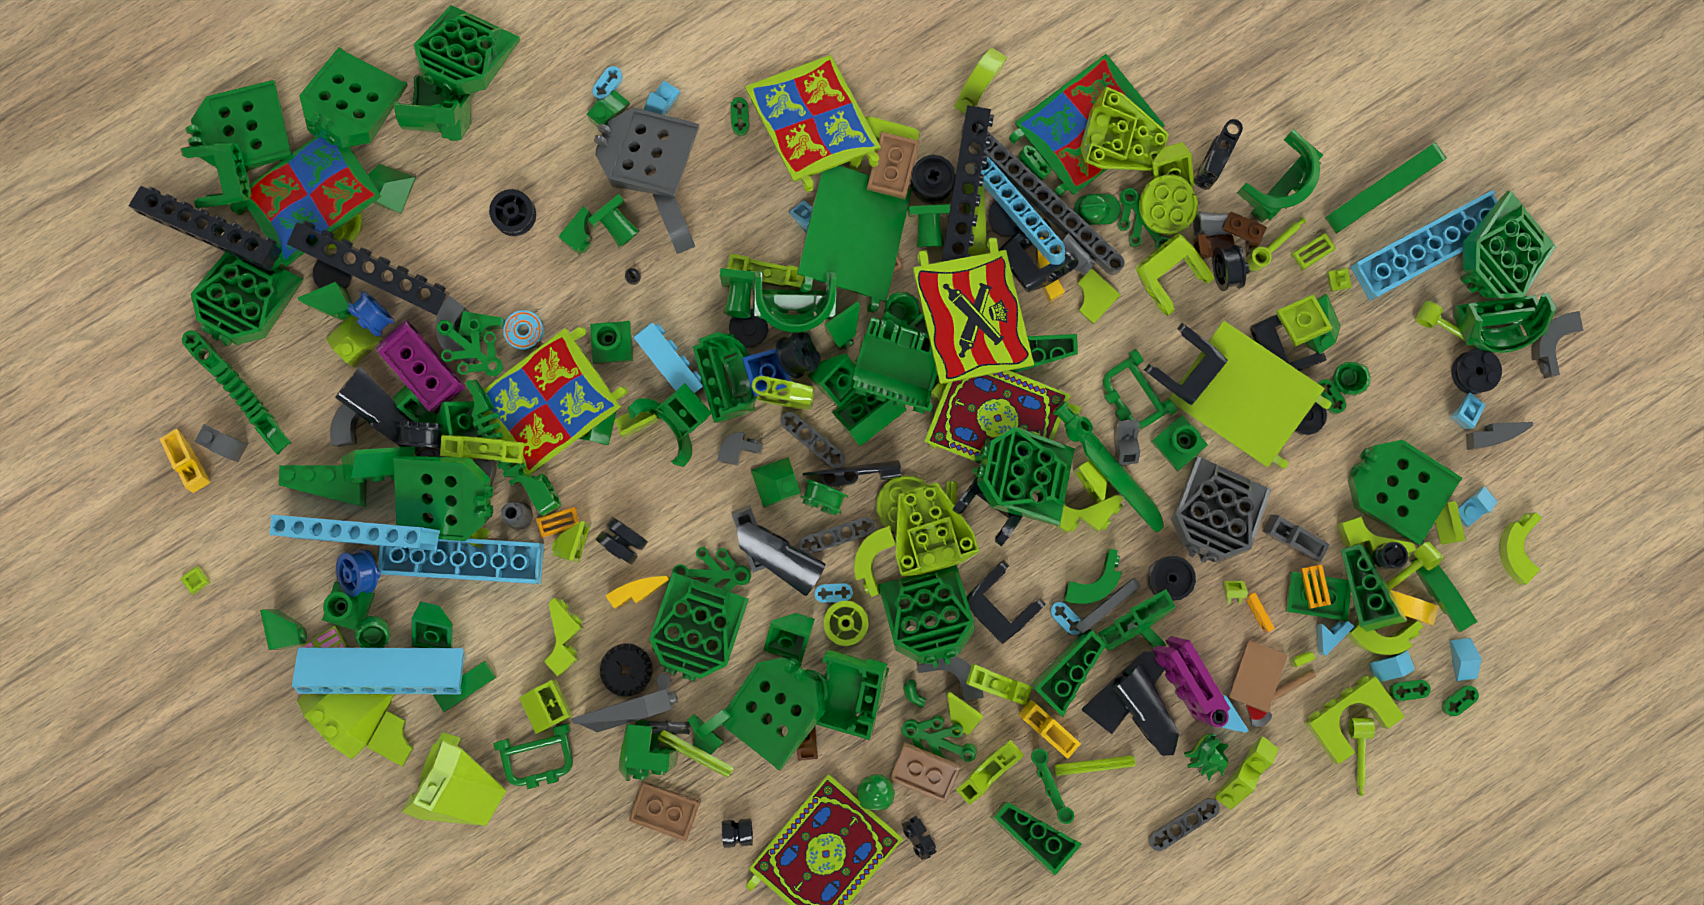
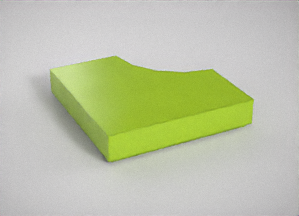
[1077,268,1120,324]
[367,711,414,767]

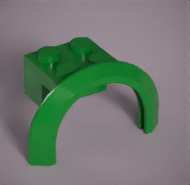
[628,383,712,467]

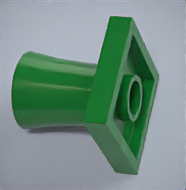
[588,194,640,248]
[908,204,950,247]
[720,268,754,318]
[590,321,633,364]
[1151,415,1208,471]
[322,581,375,630]

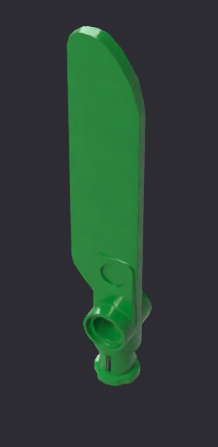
[1052,401,1164,532]

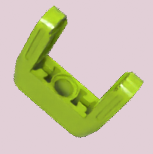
[849,116,920,171]
[1135,234,1214,316]
[752,376,815,410]

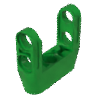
[180,142,251,208]

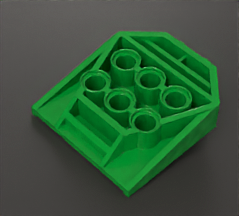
[413,5,520,99]
[299,47,408,148]
[185,80,292,171]
[1460,191,1556,298]
[191,252,304,346]
[972,427,1075,526]
[1348,440,1462,546]
[393,456,494,541]
[878,565,975,668]
[648,572,749,682]
[722,657,826,771]

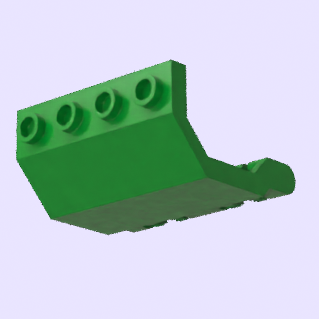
[851,317,937,414]

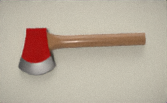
[1245,670,1316,727]

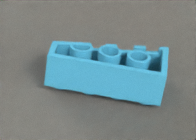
[633,322,703,393]

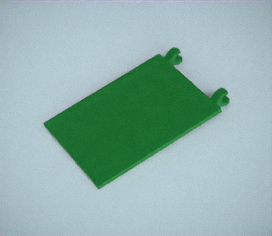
[797,165,912,313]

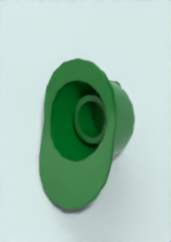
[1073,194,1121,225]

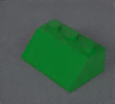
[832,392,907,447]
[341,446,415,484]

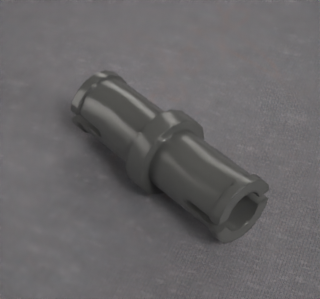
[647,720,690,735]

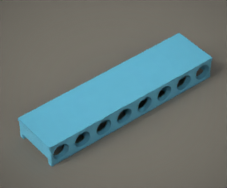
[1351,190,1498,301]
[269,515,440,551]
[378,539,544,584]
[292,648,465,694]

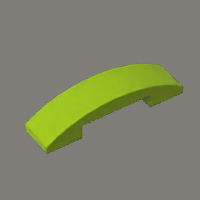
[964,185,986,256]
[727,253,804,289]
[440,435,524,463]
[966,664,1032,706]

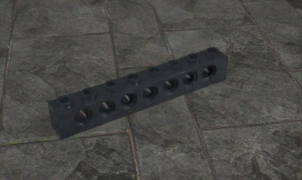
[942,105,994,262]
[128,186,282,271]
[287,220,450,315]

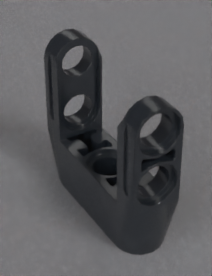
[1194,119,1243,190]
[998,219,1079,292]
[1250,314,1327,371]
[1144,323,1228,405]
[952,477,1023,547]
[967,560,1046,645]

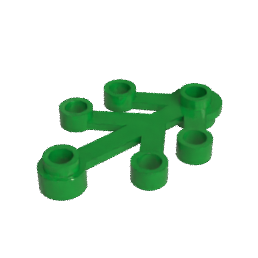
[1118,188,1169,250]
[437,319,503,377]
[672,547,751,592]
[901,715,977,762]

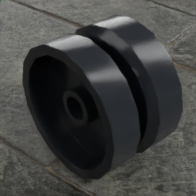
[911,154,956,204]
[595,516,648,565]
[1146,556,1196,601]

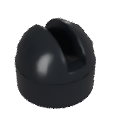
[625,268,641,285]

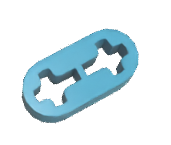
[592,66,623,100]
[815,583,853,603]
[1050,602,1081,635]

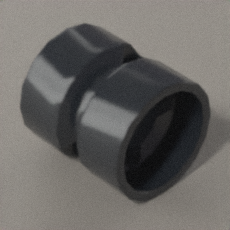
[1373,542,1408,570]
[722,818,753,848]

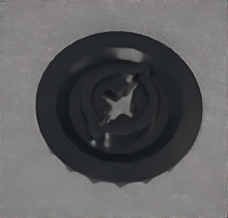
[599,643,653,697]

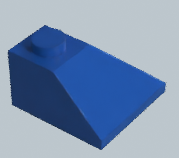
[742,349,792,397]

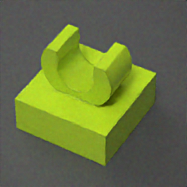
[1326,268,1352,292]
[1223,581,1248,604]

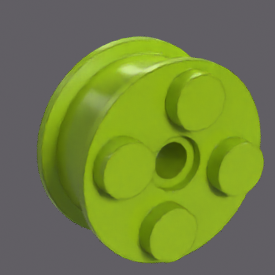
[823,601,868,646]

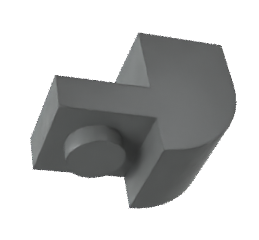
[1114,420,1140,465]
[194,424,248,462]
[717,432,763,466]

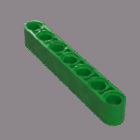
[1325,142,1447,234]

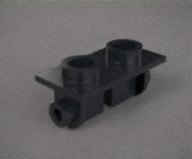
[901,815,937,860]

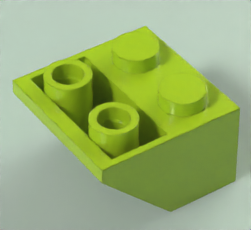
[519,679,573,734]

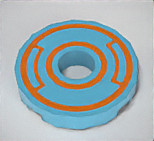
[503,310,544,350]

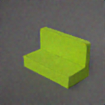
[614,412,659,438]
[1435,501,1466,545]

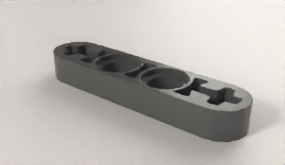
[781,412,845,468]
[799,517,874,554]
[1075,577,1141,634]
[1148,798,1220,851]

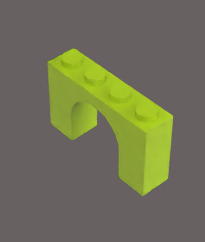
[1304,675,1405,764]

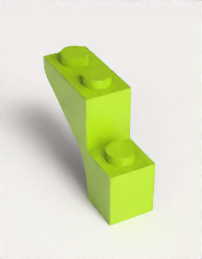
[1056,495,1123,534]
[1337,517,1416,561]
[544,598,584,677]
[1215,736,1279,810]

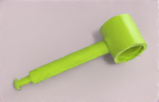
[1246,217,1306,271]
[1415,301,1474,346]
[1386,542,1444,590]
[1348,718,1375,796]

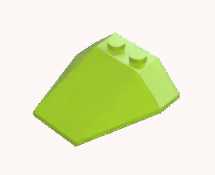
[297,687,395,760]

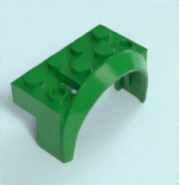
[1237,129,1323,223]
[753,271,837,332]
[1453,293,1557,353]
[692,332,757,423]
[619,720,678,781]

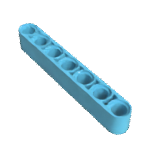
[975,157,1065,265]

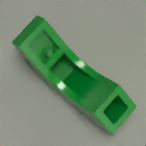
[1063,549,1122,604]

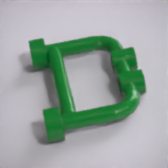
[1103,349,1177,429]
[493,723,573,789]
[1031,748,1074,824]

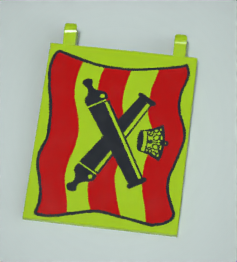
[913,238,1034,384]

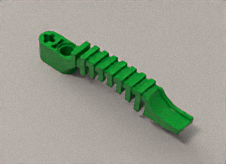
[182,330,292,455]
[465,379,561,516]

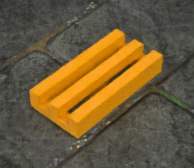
[536,507,579,538]
[1300,564,1331,609]
[1245,592,1275,632]

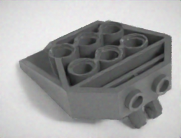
[594,108,700,198]
[1171,456,1271,563]
[572,673,678,732]

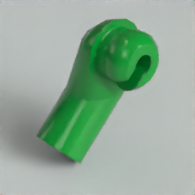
[903,679,927,708]

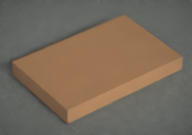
[867,132,920,199]
[1228,641,1288,713]
[889,742,961,803]
[629,781,701,841]

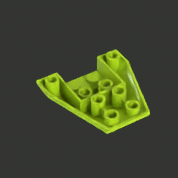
[1080,87,1169,171]
[895,482,980,576]
[402,740,506,826]

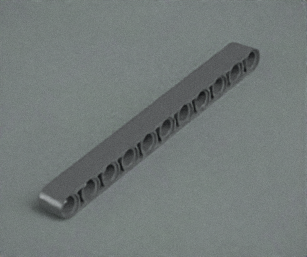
[961,123,1125,275]

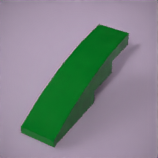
[1410,558,1478,632]
[1098,589,1176,652]

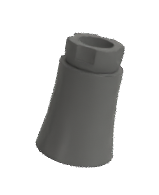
[1193,211,1230,237]
[1052,232,1096,276]
[501,502,533,530]

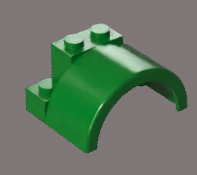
[394,75,475,141]
[816,650,890,740]

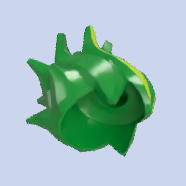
[1184,733,1229,781]

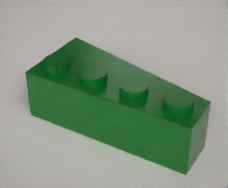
[1009,334,1078,373]
[279,465,367,508]
[1341,544,1407,632]
[1030,629,1106,717]
[990,802,1082,875]

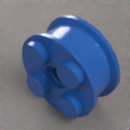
[347,291,395,337]
[336,549,380,597]

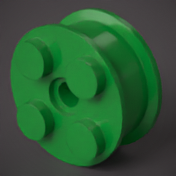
[800,479,848,516]

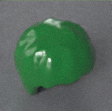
[884,291,920,324]
[1333,362,1371,396]
[354,616,391,648]
[857,774,895,811]

